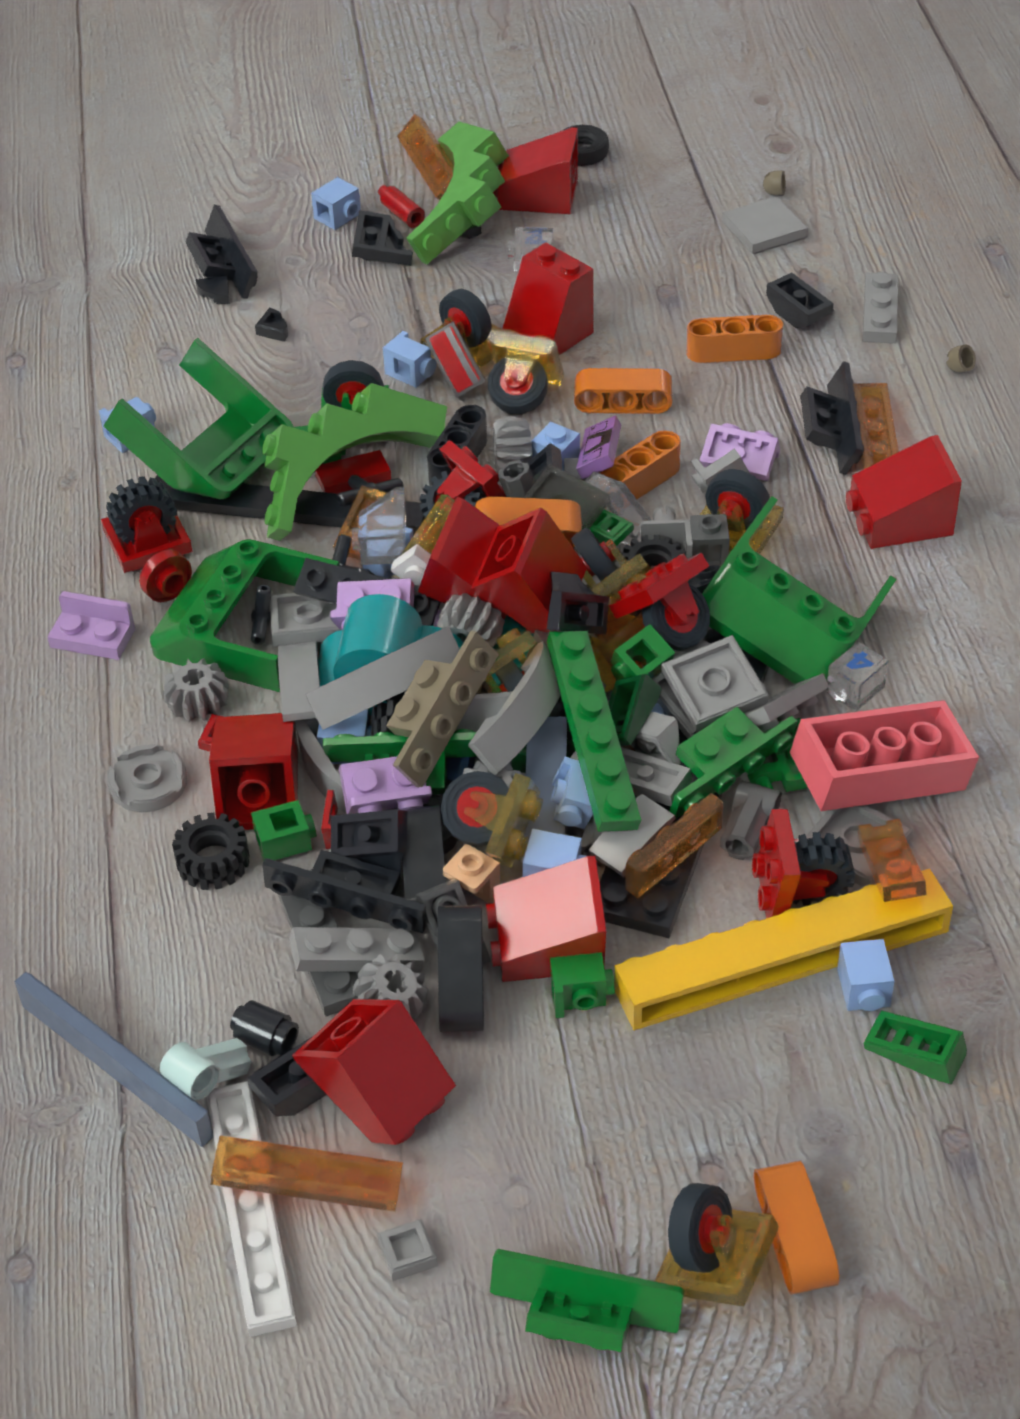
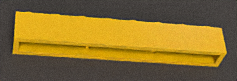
[614,868,953,1031]

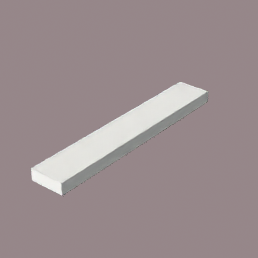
[207,1081,297,1337]

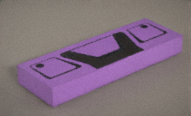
[576,415,621,479]

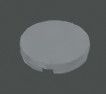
[107,744,187,812]

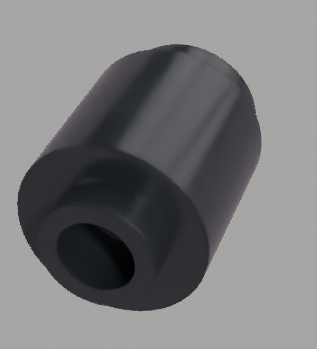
[230,1000,299,1056]

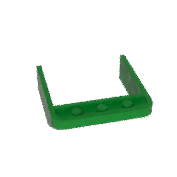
[103,338,294,499]
[702,496,897,684]
[150,539,339,693]

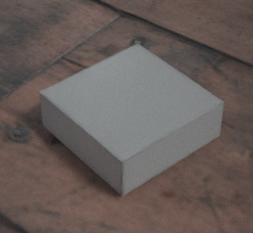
[377,1218,438,1281]

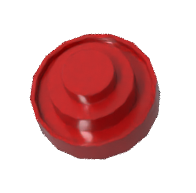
[139,549,192,603]

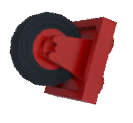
[609,553,710,651]

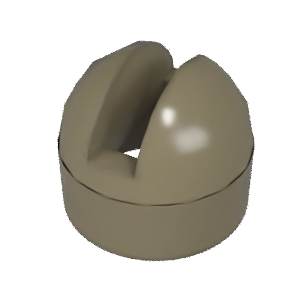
[763,170,786,195]
[946,344,976,373]

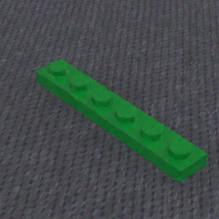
[547,631,641,832]

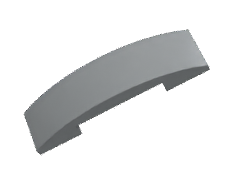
[305,626,460,730]
[278,641,320,722]
[468,641,561,774]
[295,718,347,814]

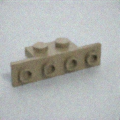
[386,631,499,787]

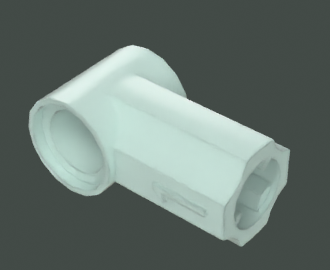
[160,1038,251,1100]

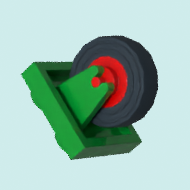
[321,360,389,411]

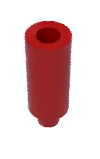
[378,185,425,228]

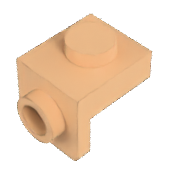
[443,844,500,903]

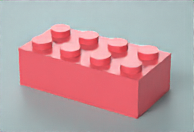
[790,700,979,811]

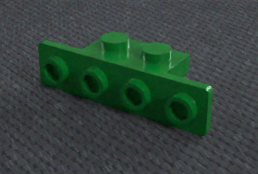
[669,707,798,820]
[322,729,477,795]
[490,1249,684,1352]

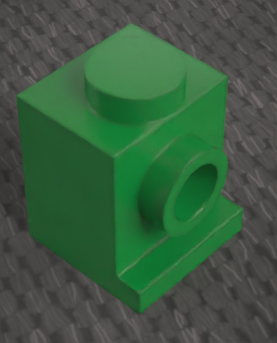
[610,624,675,680]
[251,800,317,862]
[550,952,615,1018]

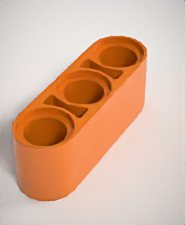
[686,315,783,363]
[574,368,672,414]
[599,430,681,510]
[475,497,582,548]
[754,1161,839,1295]

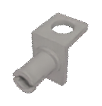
[641,505,692,559]

